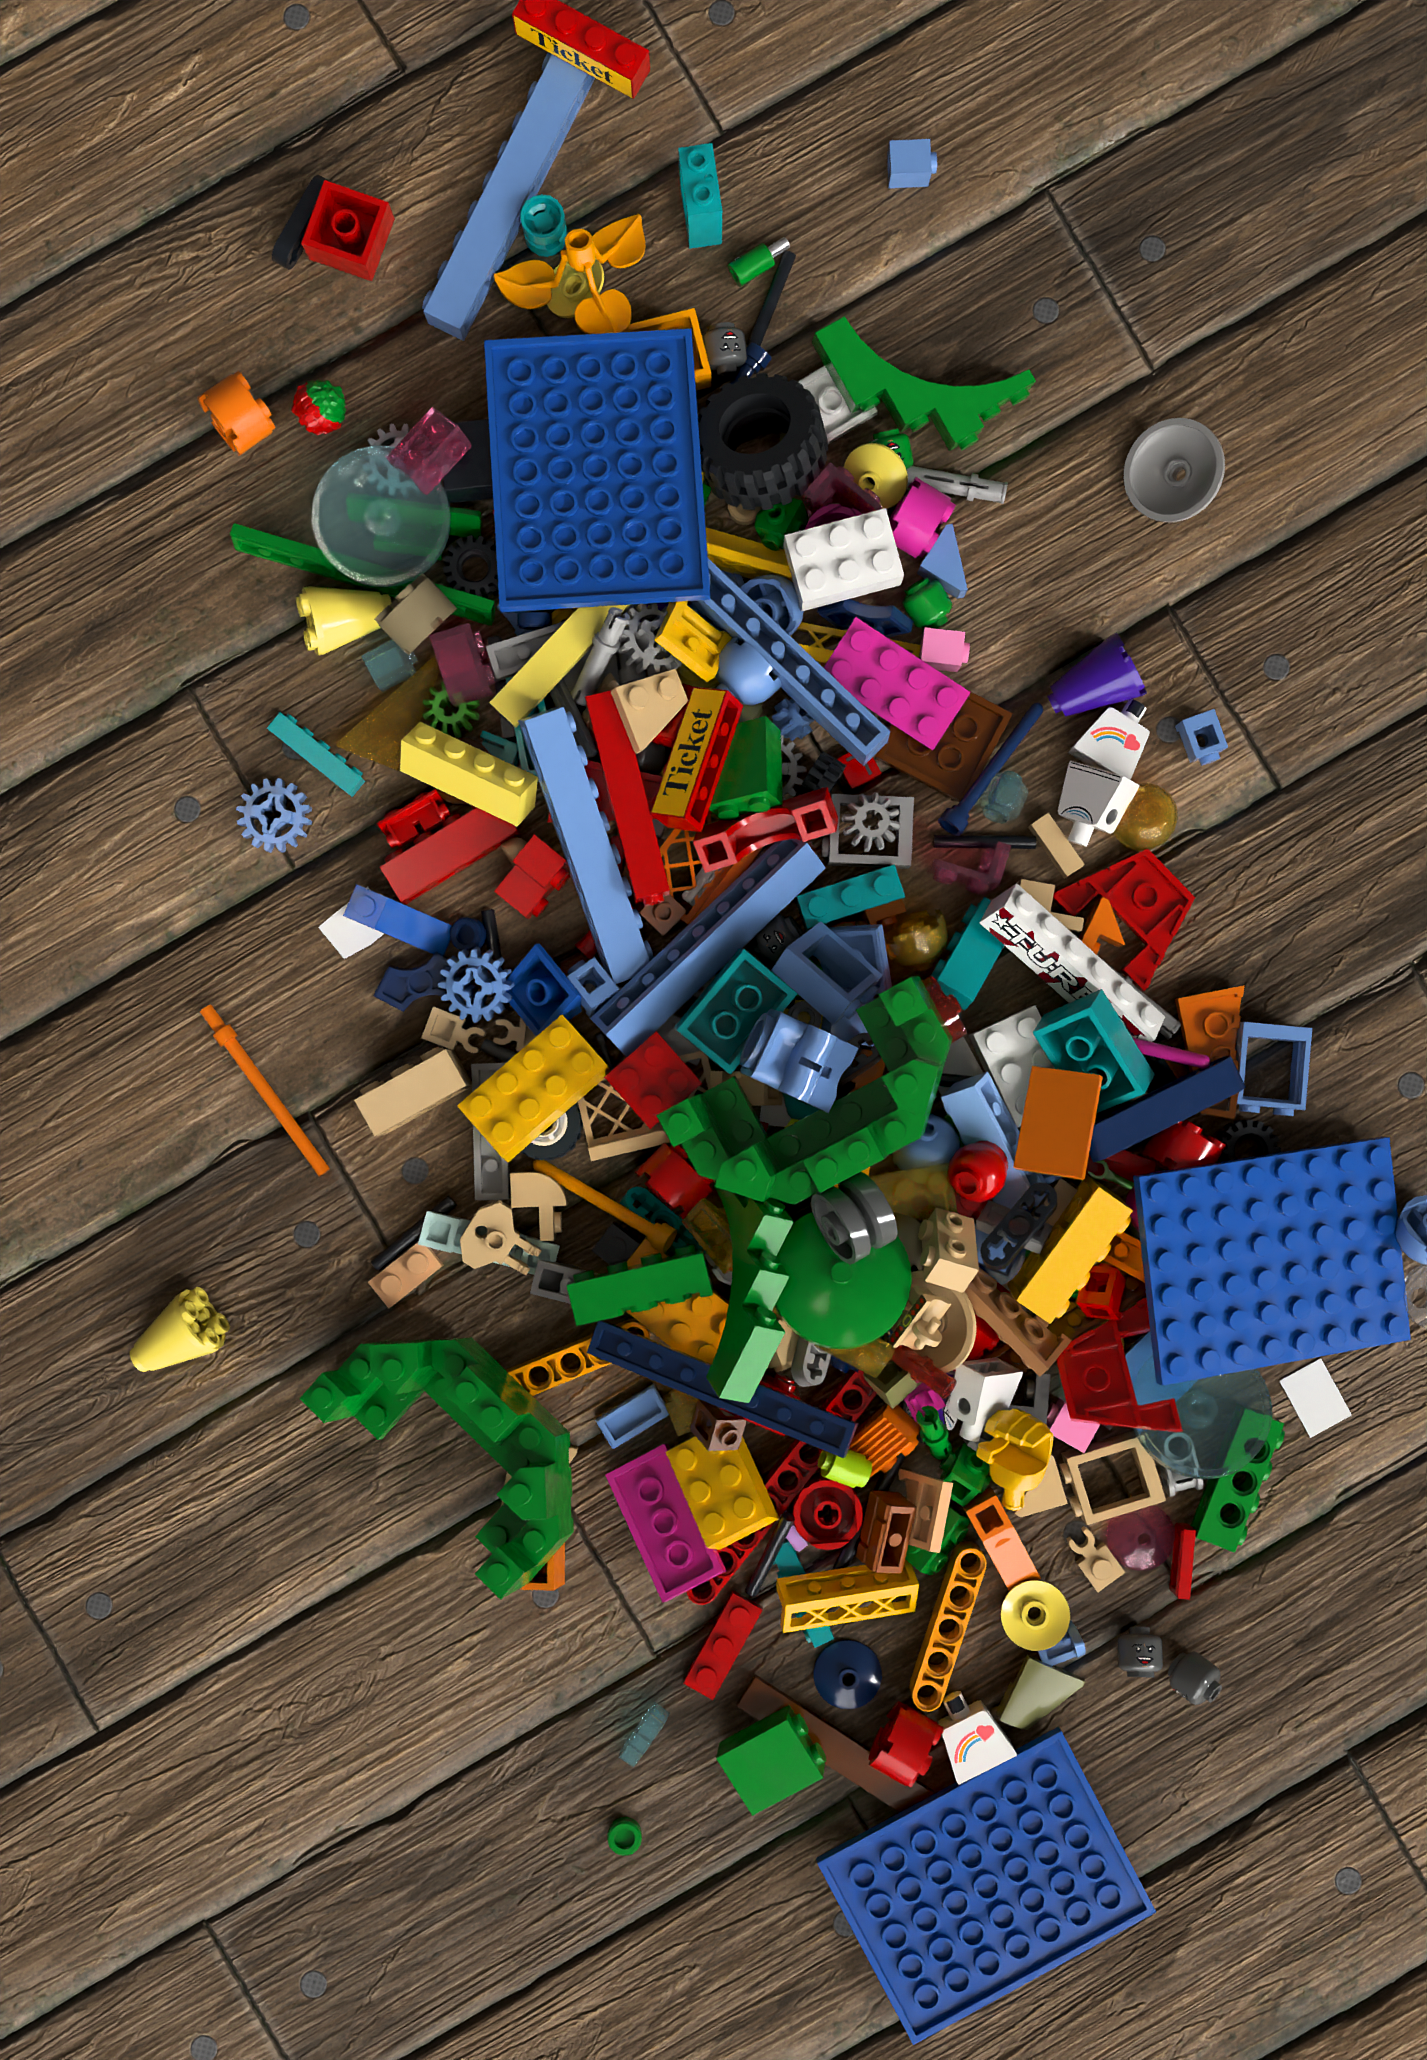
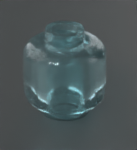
[979,771,1029,824]

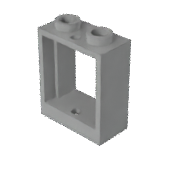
[822,794,914,869]

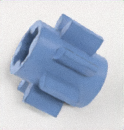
[772,698,814,741]

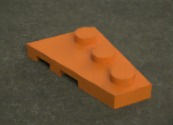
[1175,985,1245,1072]

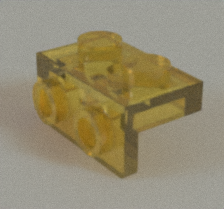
[814,1339,895,1378]

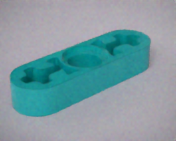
[620,1187,706,1256]

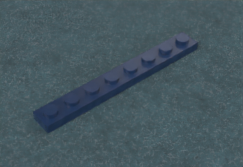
[587,1320,858,1458]

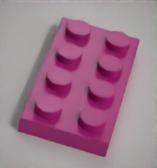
[823,617,971,750]
[605,1444,726,1603]

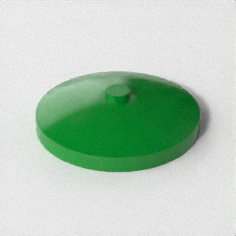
[775,1212,912,1349]

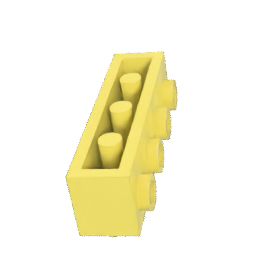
[400,722,538,826]

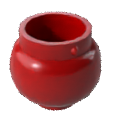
[947,1141,1008,1202]

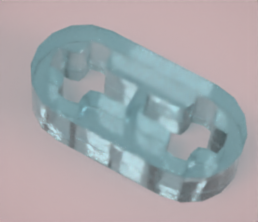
[618,1702,670,1767]

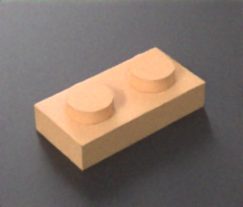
[368,1243,444,1309]

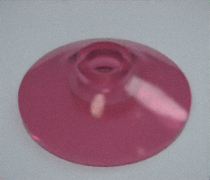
[1106,1505,1175,1571]

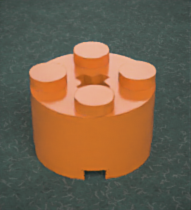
[197,371,276,456]

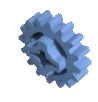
[236,778,312,853]
[438,947,514,1023]

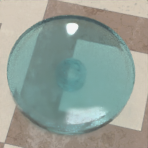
[312,446,451,587]
[1133,1355,1272,1479]

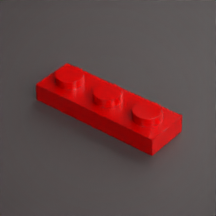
[683,1590,763,1700]

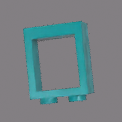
[678,143,722,249]

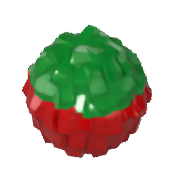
[291,380,346,435]

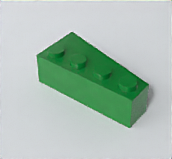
[566,1244,713,1326]

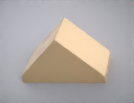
[1012,1454,1068,1517]

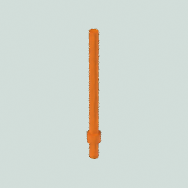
[200,1004,330,1177]

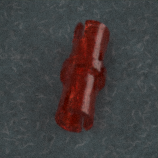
[887,1345,957,1399]

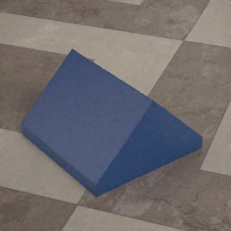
[506,943,582,1036]

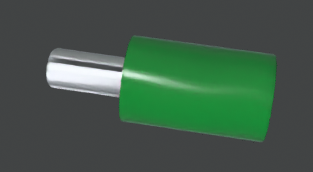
[728,237,790,287]

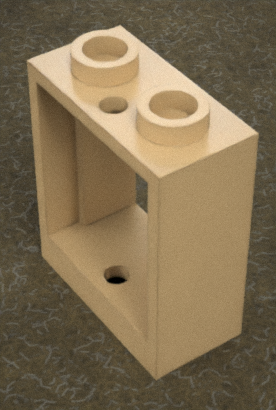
[1059,1429,1166,1525]

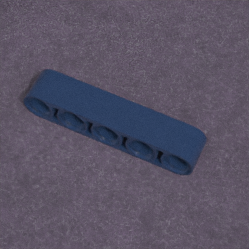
[1089,1055,1246,1162]

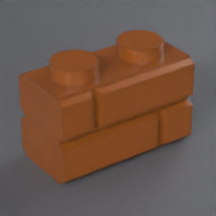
[856,1490,917,1573]

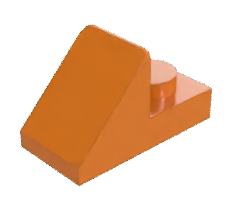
[1078,897,1125,955]
[1103,1232,1145,1283]

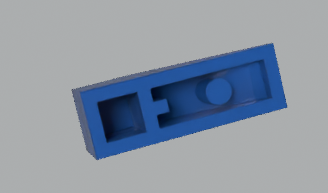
[343,884,452,955]

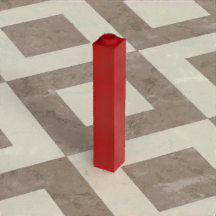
[585,690,670,906]

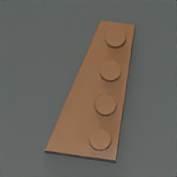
[964,1267,1072,1377]

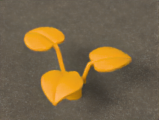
[494,214,646,334]

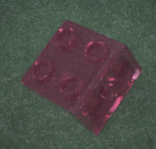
[802,462,883,519]
[927,842,1012,895]

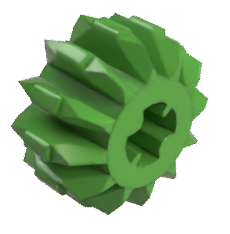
[422,681,480,738]

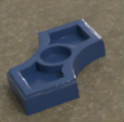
[817,599,913,638]
[373,951,466,1012]

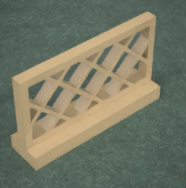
[578,1051,711,1161]

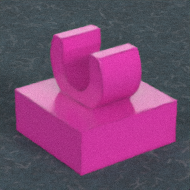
[904,1376,946,1422]

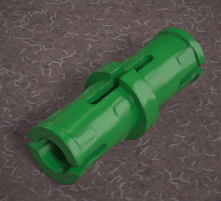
[916,1406,952,1459]

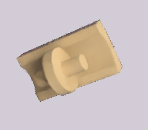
[888,1286,951,1350]

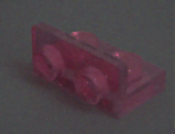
[386,407,472,495]

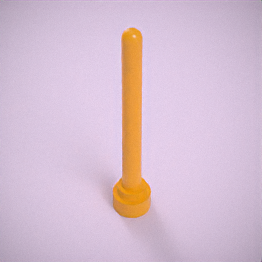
[533,1159,678,1254]

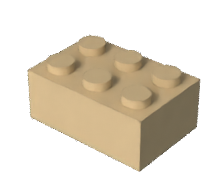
[354,1047,472,1137]

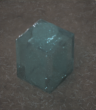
[361,640,418,692]

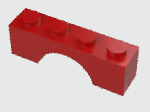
[693,787,838,873]

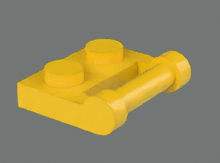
[654,601,732,682]

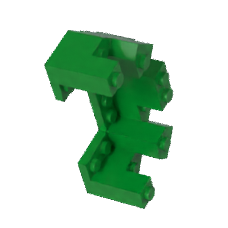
[656,976,953,1205]
[300,1337,574,1600]

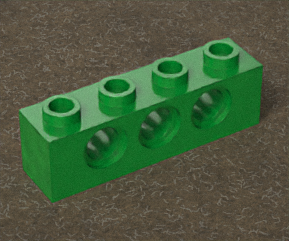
[1190,1403,1285,1553]

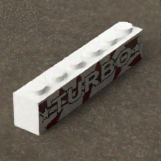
[979,883,1165,1042]

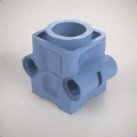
[740,1009,858,1113]

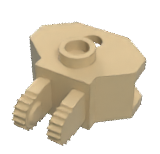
[460,1200,542,1275]

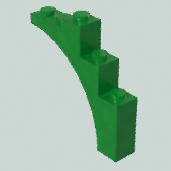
[812,316,1036,451]
[706,1180,794,1403]

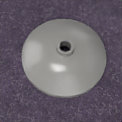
[1124,418,1225,523]

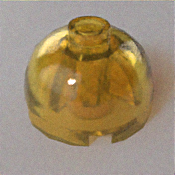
[1112,783,1178,851]
[883,909,949,971]

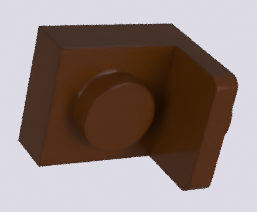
[633,894,686,936]
[855,899,906,928]
[690,1399,746,1451]

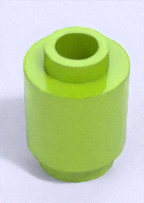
[818,1449,872,1488]

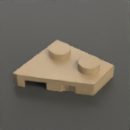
[611,669,688,754]

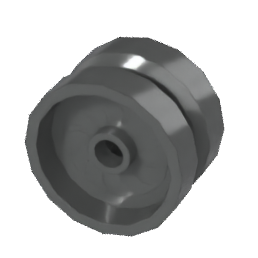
[811,1172,898,1264]

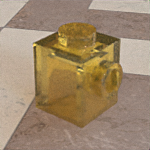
[665,1389,698,1436]

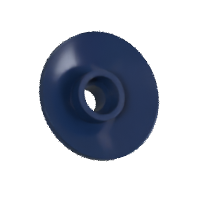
[813,1640,882,1709]

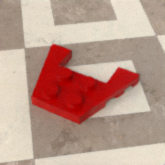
[1053,849,1195,992]
[1056,1298,1183,1432]

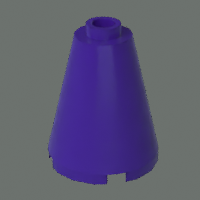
[1047,632,1147,717]

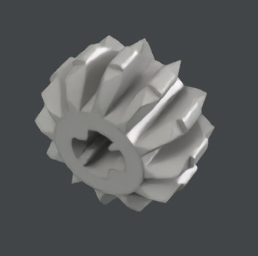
[842,792,901,852]

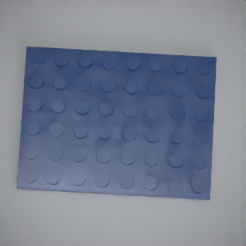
[484,328,710,612]
[1133,1136,1411,1386]
[816,1726,1156,2045]

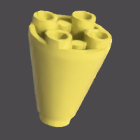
[296,586,391,655]
[130,1287,230,1372]

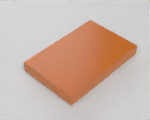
[1013,1066,1103,1180]

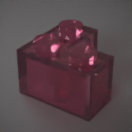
[429,623,496,707]

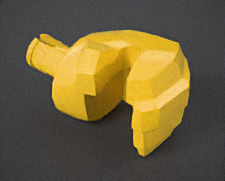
[976,1408,1053,1511]

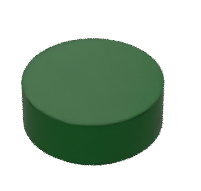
[607,1817,642,1856]

